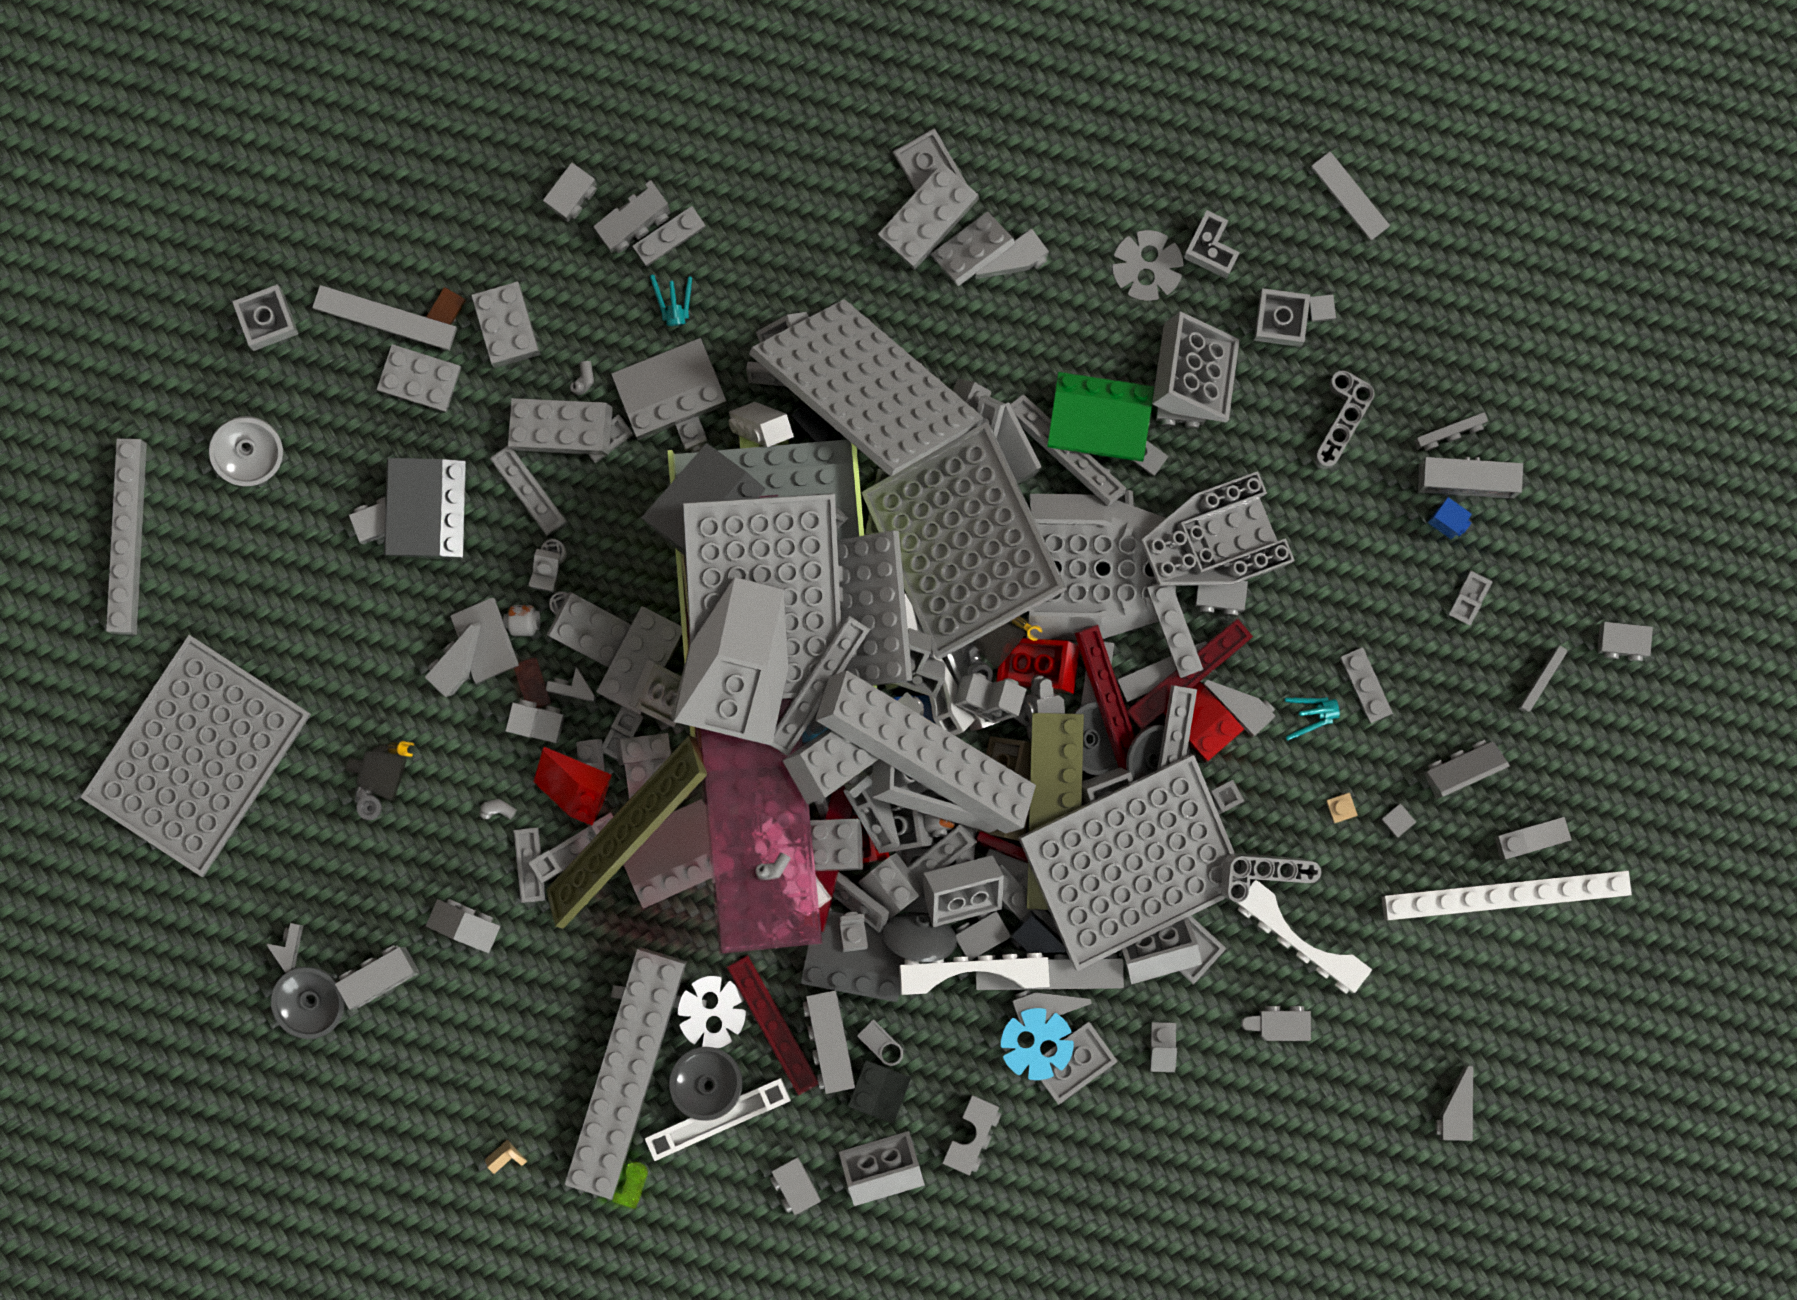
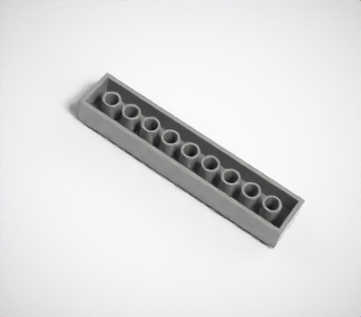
[815,670,1036,834]
[565,947,687,1200]

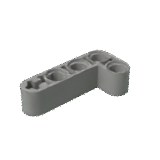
[1315,371,1374,470]
[1221,853,1321,903]

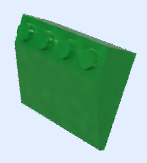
[1047,372,1154,462]

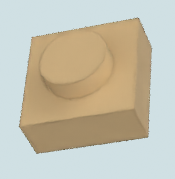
[1326,793,1358,823]

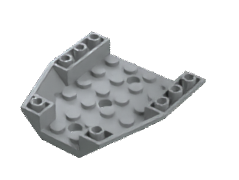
[1026,493,1176,640]

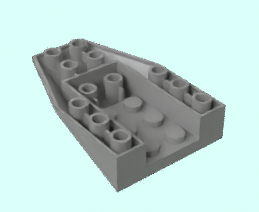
[1140,471,1295,586]
[671,577,788,746]

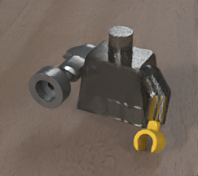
[963,615,1042,681]
[346,741,414,820]

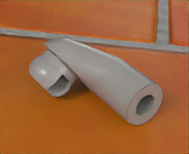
[570,361,594,395]
[479,799,517,820]
[755,852,791,880]

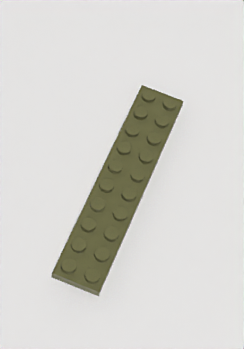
[546,736,707,929]

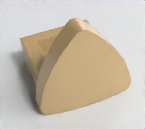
[485,1140,527,1174]

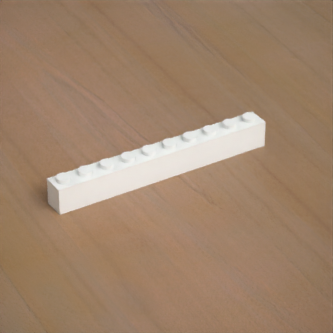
[1382,871,1632,921]

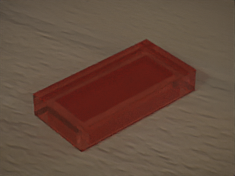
[514,657,552,708]

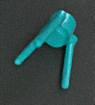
[650,274,692,326]
[1284,697,1340,740]

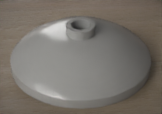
[209,416,283,486]

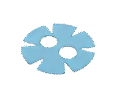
[1001,1008,1074,1080]

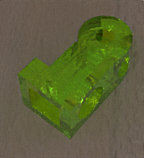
[612,1162,648,1209]

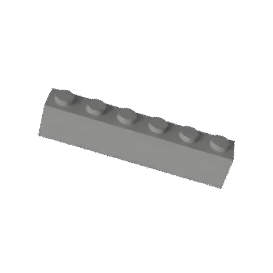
[976,954,1124,990]

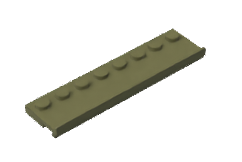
[1027,712,1084,910]

